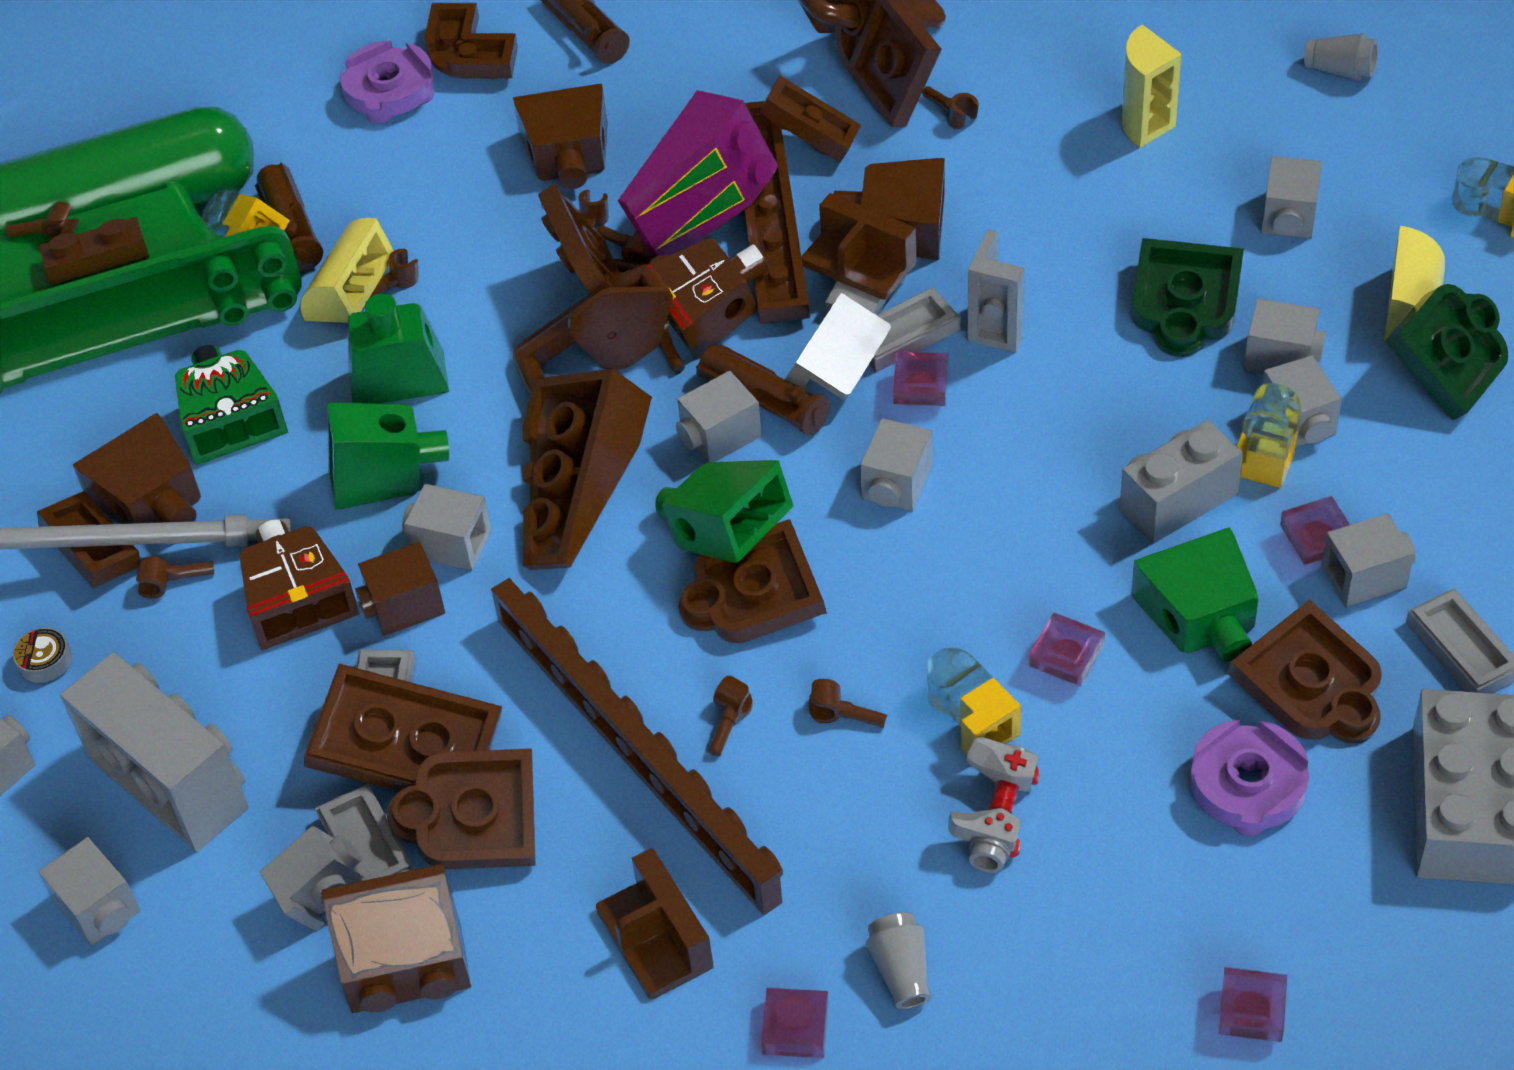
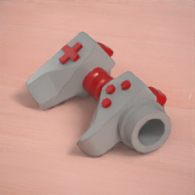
[948,737,1040,873]

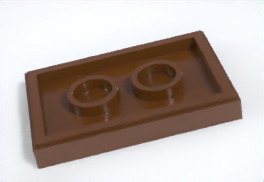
[304,664,502,791]

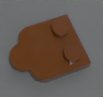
[679,519,827,643]
[1227,599,1382,743]
[387,748,536,870]

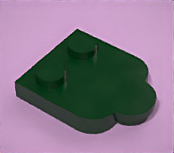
[1132,238,1244,357]
[1384,284,1508,420]

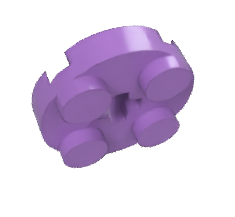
[339,41,434,123]
[1189,720,1310,836]

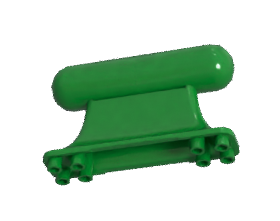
[0,107,302,394]

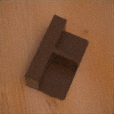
[802,193,917,300]
[596,847,714,999]

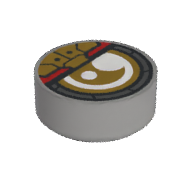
[12,627,72,683]

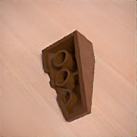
[523,369,652,570]

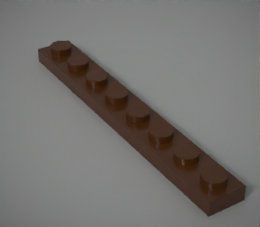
[491,578,783,915]

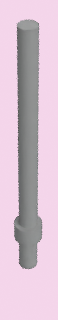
[0,514,291,549]

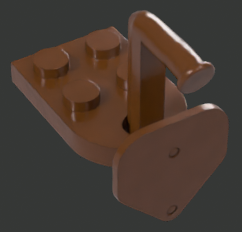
[798,0,946,127]
[513,183,673,396]

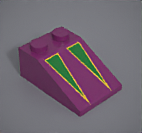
[618,90,778,258]

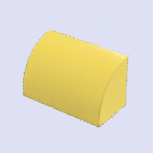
[1121,24,1182,148]
[300,218,394,323]
[1384,226,1445,341]

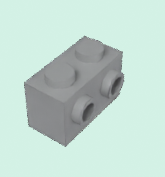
[1119,420,1243,544]

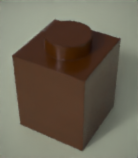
[355,541,445,636]

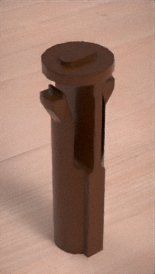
[541,0,630,64]
[254,162,324,271]
[696,344,830,436]

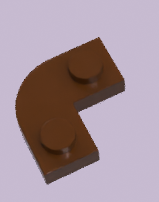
[425,3,518,79]

